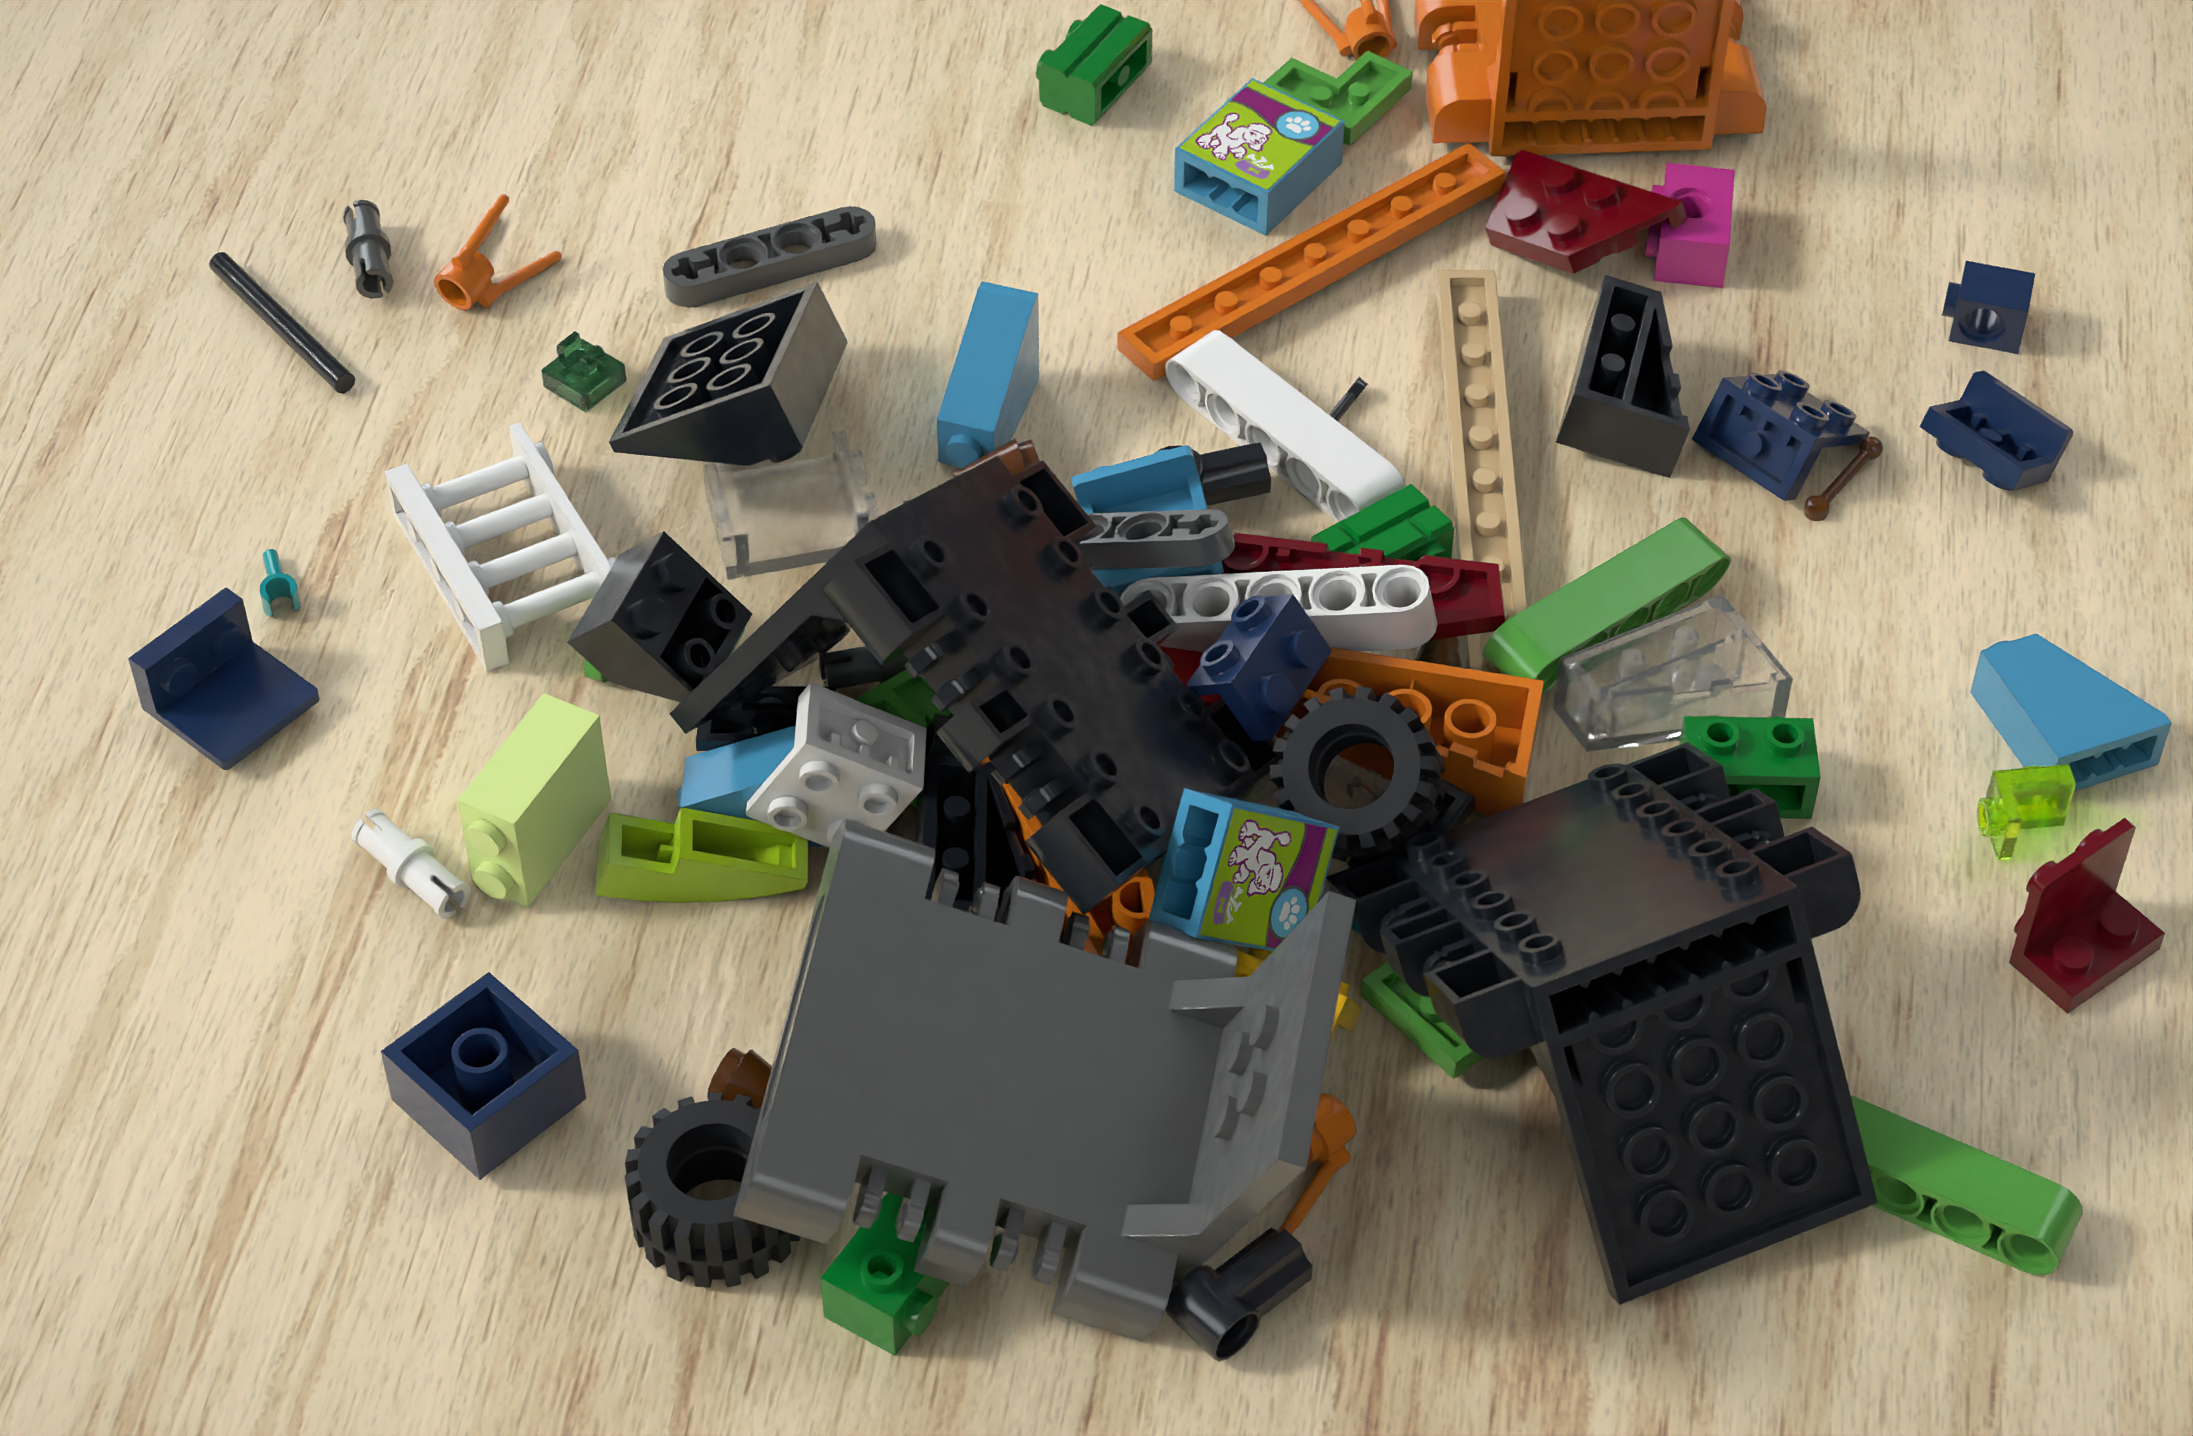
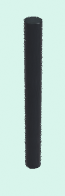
[209,252,355,394]

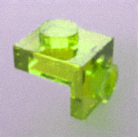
[1977,764,2076,860]

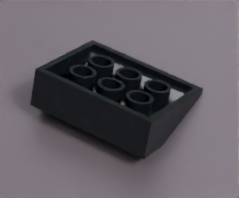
[609,282,848,466]

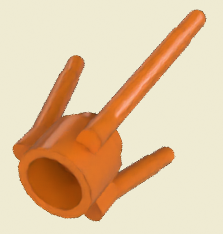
[1298,0,1398,60]
[434,194,562,311]
[1278,1093,1357,1235]

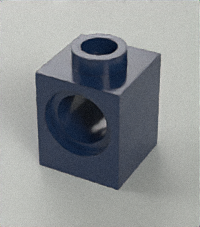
[1942,261,2036,354]

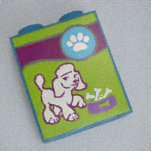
[1174,78,1344,236]
[1148,788,1340,951]

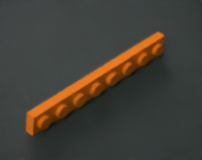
[1117,143,1506,381]

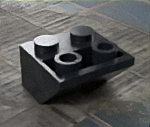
[567,531,753,703]

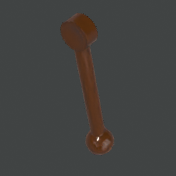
[1804,436,1883,521]

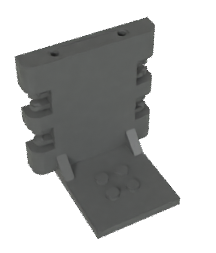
[733,819,1356,1342]

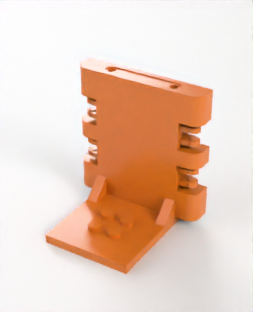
[1414,0,1767,156]

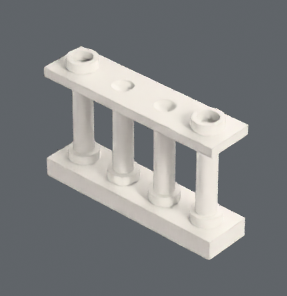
[385,422,617,672]

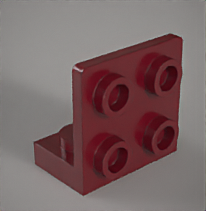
[2009,818,2165,1014]

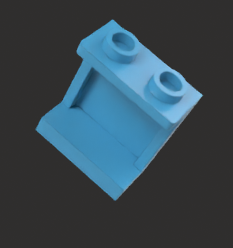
[1071,445,1225,599]

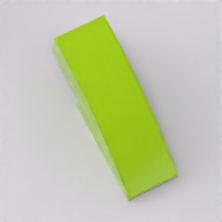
[595,807,808,903]

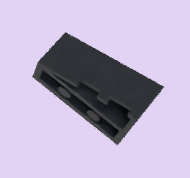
[1556,275,1690,478]
[916,753,1036,922]

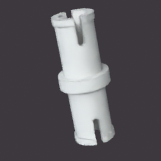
[351,809,471,918]

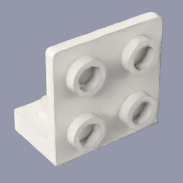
[746,682,926,848]

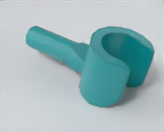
[260,549,301,616]

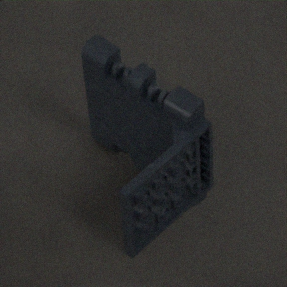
[669,456,1279,915]
[1326,742,1878,1305]

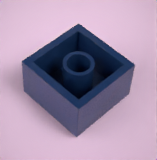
[381,972,586,1180]

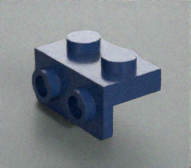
[1919,371,2073,491]
[1187,594,1332,741]

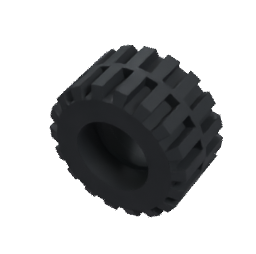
[1270,686,1446,864]
[624,1093,801,1288]

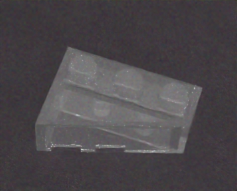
[1553,594,1793,752]

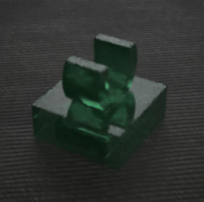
[541,331,626,413]

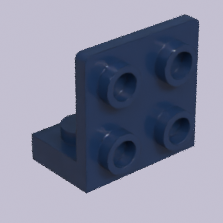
[1691,370,1870,501]
[128,587,320,770]

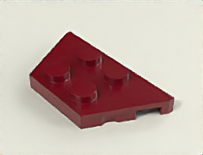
[1485,149,1687,274]

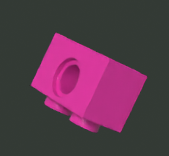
[1645,163,1735,288]

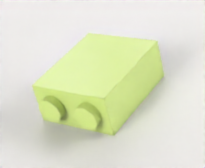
[457,693,611,908]

